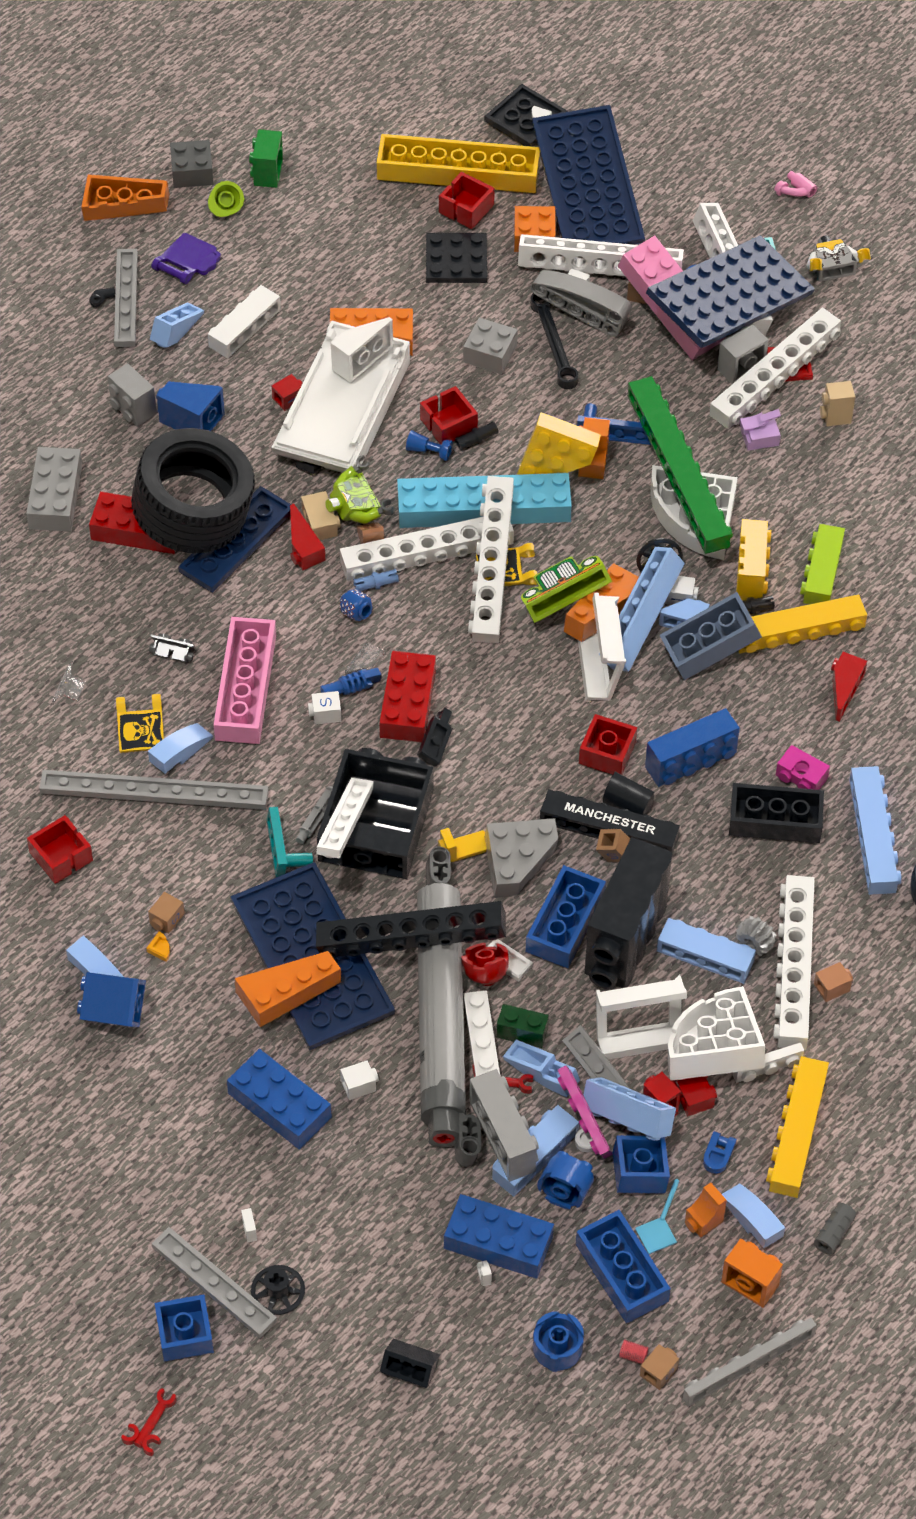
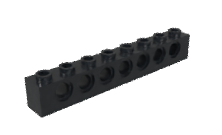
[316,901,506,958]

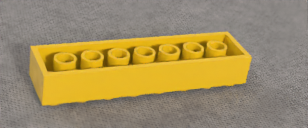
[377,134,540,193]

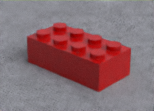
[89,491,175,554]
[379,651,436,742]

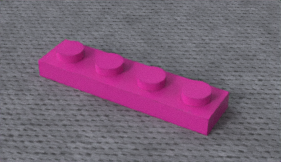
[557,1065,613,1159]

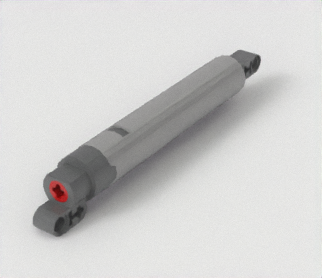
[417,846,481,1167]

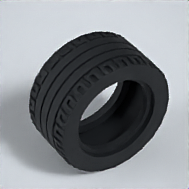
[131,428,255,554]

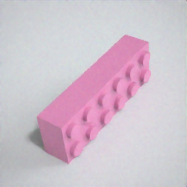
[618,236,726,361]
[214,617,276,744]

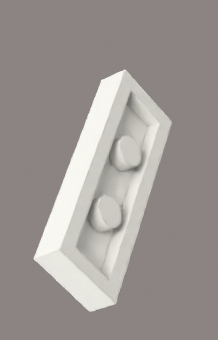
[733,1042,804,1083]

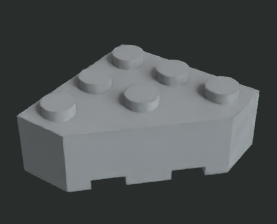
[484,818,558,898]

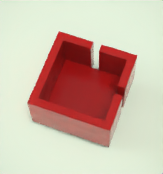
[439,172,495,229]
[420,386,478,444]
[27,815,93,884]

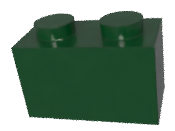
[496,1004,549,1048]

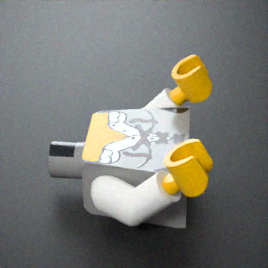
[807,235,871,282]

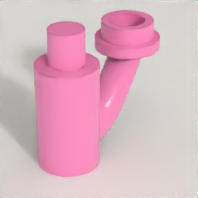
[774,171,818,198]

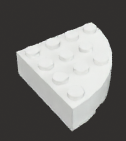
[650,465,737,560]
[668,986,765,1080]

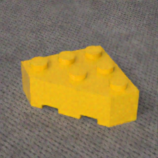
[517,413,601,475]

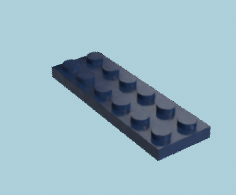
[178,486,291,593]

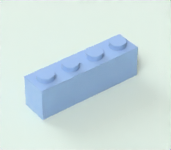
[657,918,756,984]
[583,1077,676,1140]
[492,1105,579,1197]

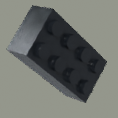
[728,783,824,844]

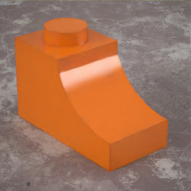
[685,1182,727,1238]

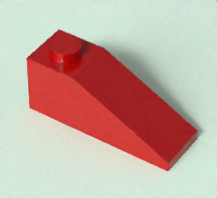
[290,504,326,571]
[831,651,867,722]

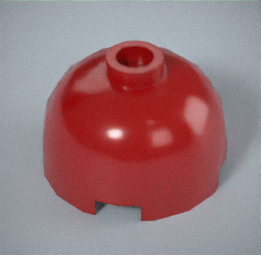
[461,943,509,986]

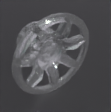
[51,661,86,705]

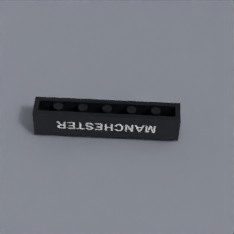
[540,789,680,855]

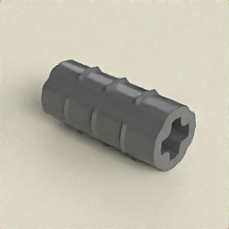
[814,1203,856,1255]

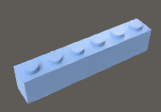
[599,547,685,672]
[849,766,901,895]

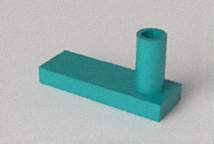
[266,807,313,877]

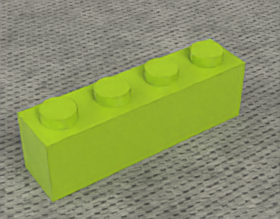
[800,524,845,605]

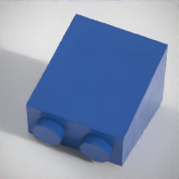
[156,381,225,431]
[77,972,146,1027]

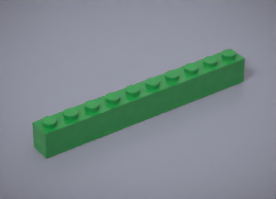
[627,376,733,554]

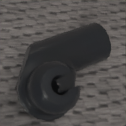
[89,287,116,307]

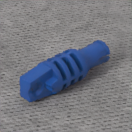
[320,668,381,695]

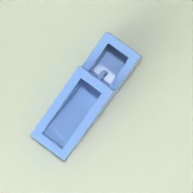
[148,723,213,774]
[66,936,124,977]
[503,1040,580,1097]
[722,1183,785,1249]

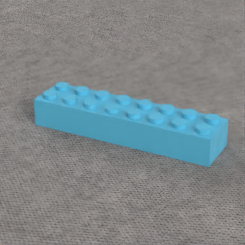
[397,473,572,528]

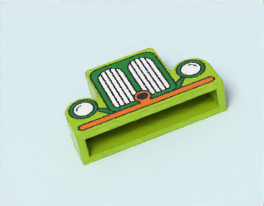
[521,556,612,623]

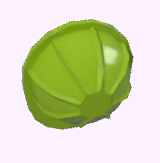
[208,181,244,217]

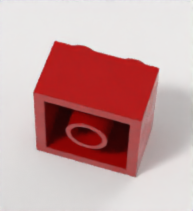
[579,714,637,775]

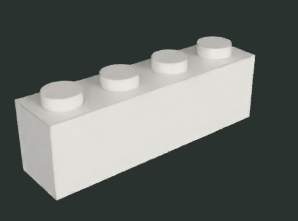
[208,285,281,358]

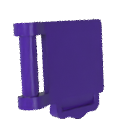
[151,233,221,284]

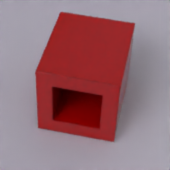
[271,374,303,411]

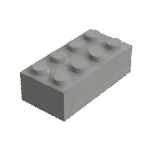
[26,447,82,532]
[470,1069,539,1182]

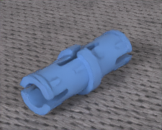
[353,569,399,591]

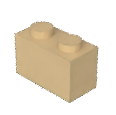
[820,381,855,426]
[301,491,341,540]

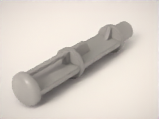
[296,786,333,844]

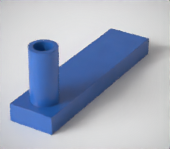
[577,403,651,445]

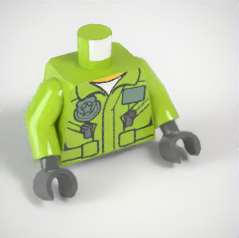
[325,455,394,524]

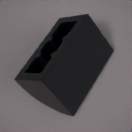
[602,772,654,815]
[379,1338,441,1388]

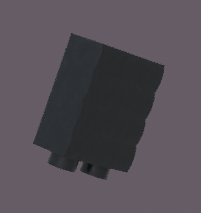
[317,748,434,880]
[584,837,672,990]

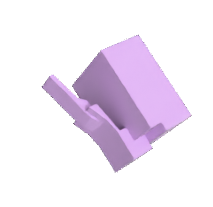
[740,409,781,451]

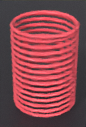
[619,1340,649,1364]

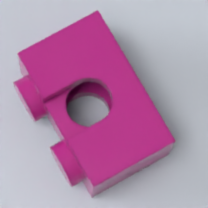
[776,745,830,790]

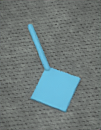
[635,1179,679,1254]

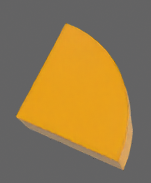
[146,931,170,962]

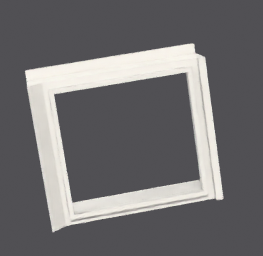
[578,593,626,702]
[596,974,687,1060]

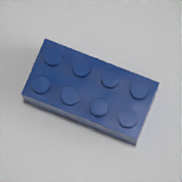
[645,708,740,787]
[525,865,606,968]
[227,1048,332,1150]
[444,1194,554,1279]
[576,1210,671,1324]

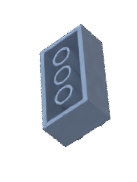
[660,592,762,680]

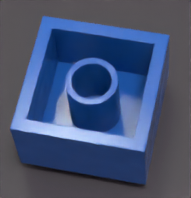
[612,1135,670,1193]
[154,1294,214,1361]

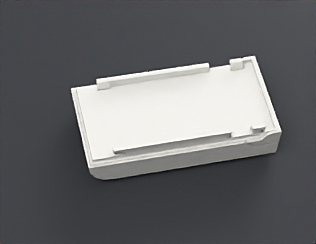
[271,321,410,473]

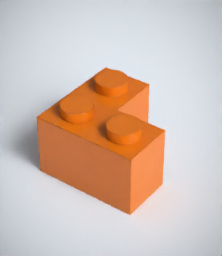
[578,417,610,479]

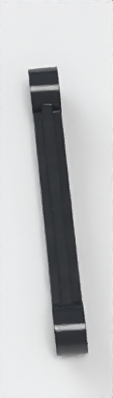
[530,293,578,390]

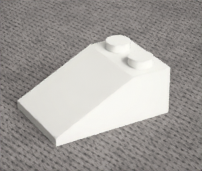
[331,317,393,383]

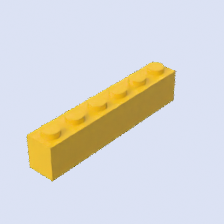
[738,594,867,654]
[766,1056,829,1198]

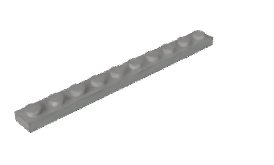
[39,770,269,810]

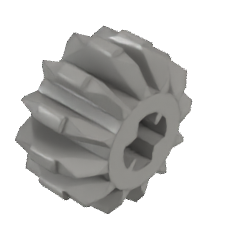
[735,916,777,956]

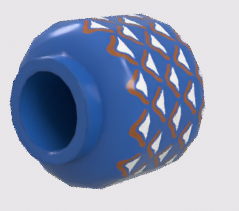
[340,589,373,621]

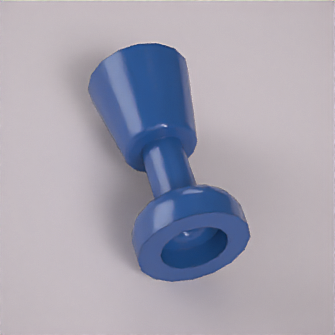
[406,430,453,461]

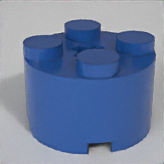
[537,1151,594,1209]
[533,1312,584,1372]

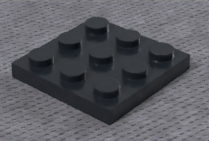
[484,84,568,147]
[426,233,487,283]

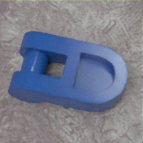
[703,1131,737,1174]

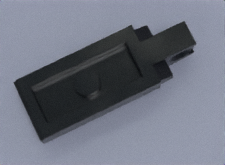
[417,707,453,767]

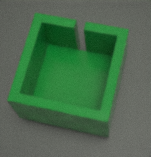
[249,129,283,188]

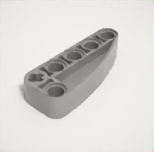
[531,270,632,337]

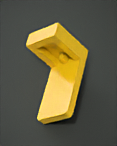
[437,828,487,862]

